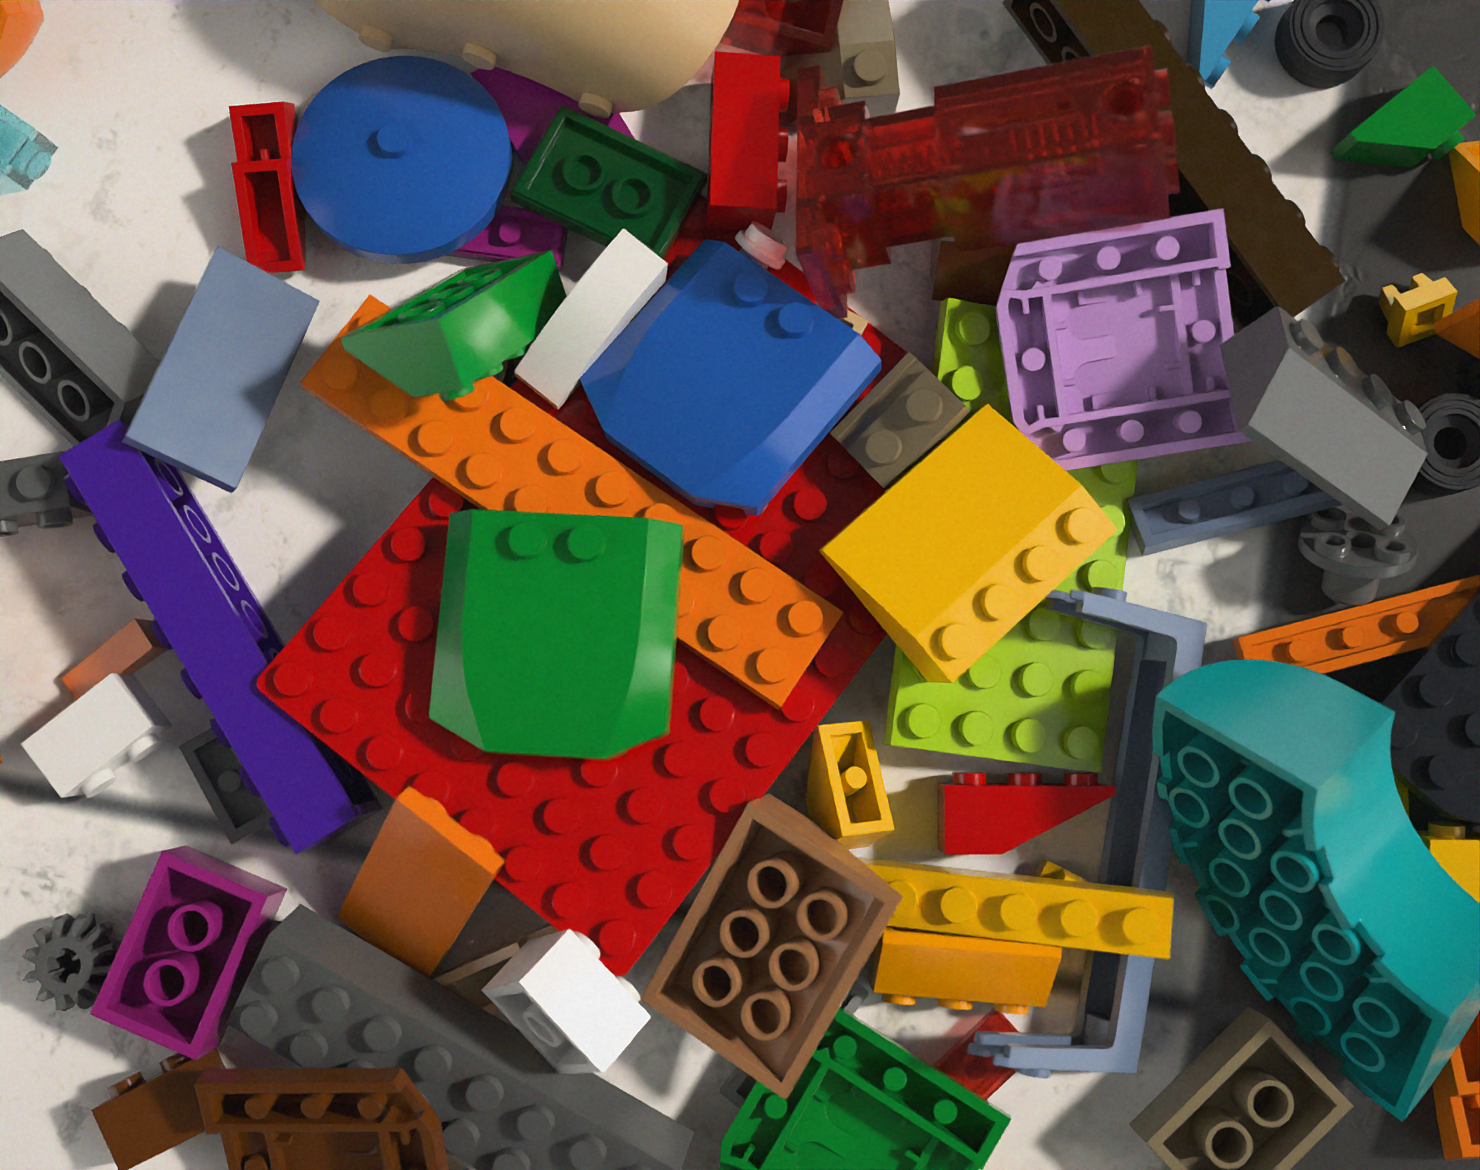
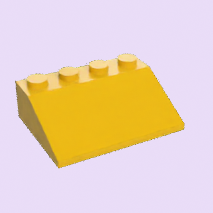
[819,404,1118,683]

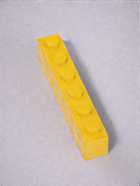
[857,857,1174,959]

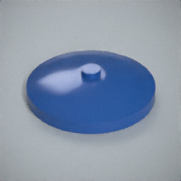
[291,56,513,264]

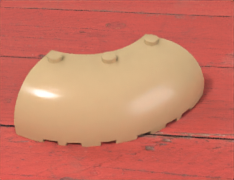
[314,0,739,118]

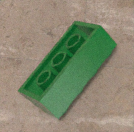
[340,250,567,401]

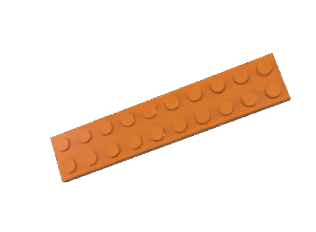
[300,294,843,709]

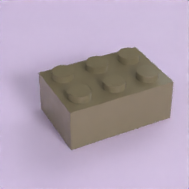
[1129,1006,1353,1170]

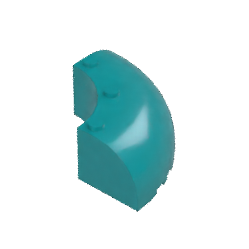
[1152,659,1480,1122]

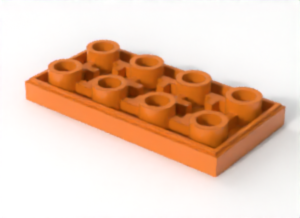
[337,786,504,978]

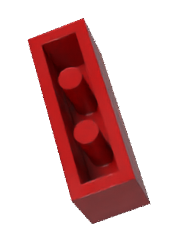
[706,51,790,231]

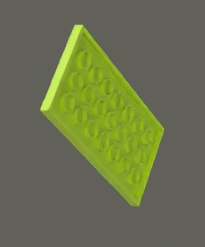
[883,297,1138,774]

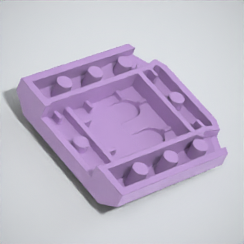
[995,208,1252,471]

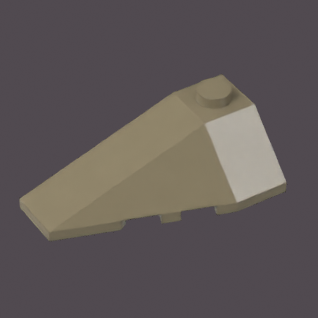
[783,0,900,128]

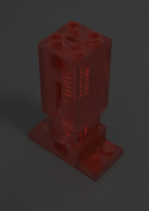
[795,45,1180,319]

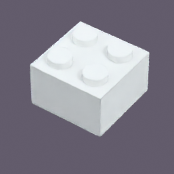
[482,929,650,1074]

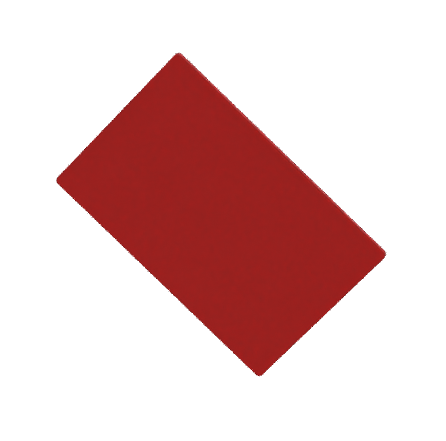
[257,194,931,976]

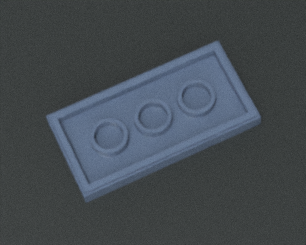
[122,246,320,493]

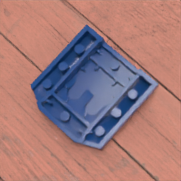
[579,239,882,516]

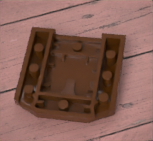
[194,1068,449,1170]

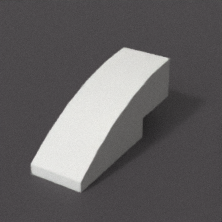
[514,228,668,410]

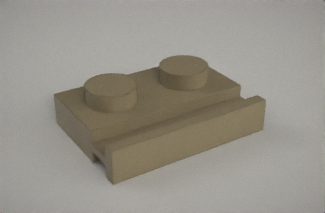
[830,351,970,490]

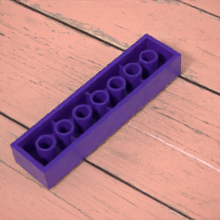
[59,420,383,854]

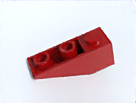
[937,772,1115,855]

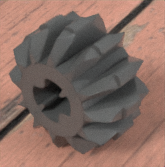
[22,912,122,1011]

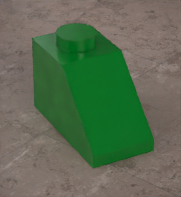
[1330,66,1476,168]

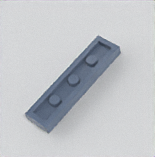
[1126,460,1343,556]

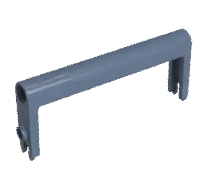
[968,587,1207,1078]

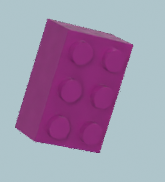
[90,845,287,1060]

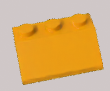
[869,926,1062,1015]

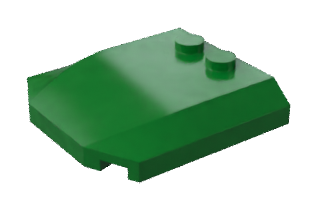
[429,509,685,761]
[719,1007,1011,1170]

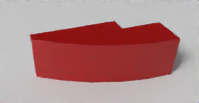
[228,101,306,273]

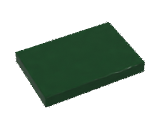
[510,105,708,261]

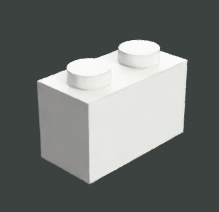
[21,673,172,798]

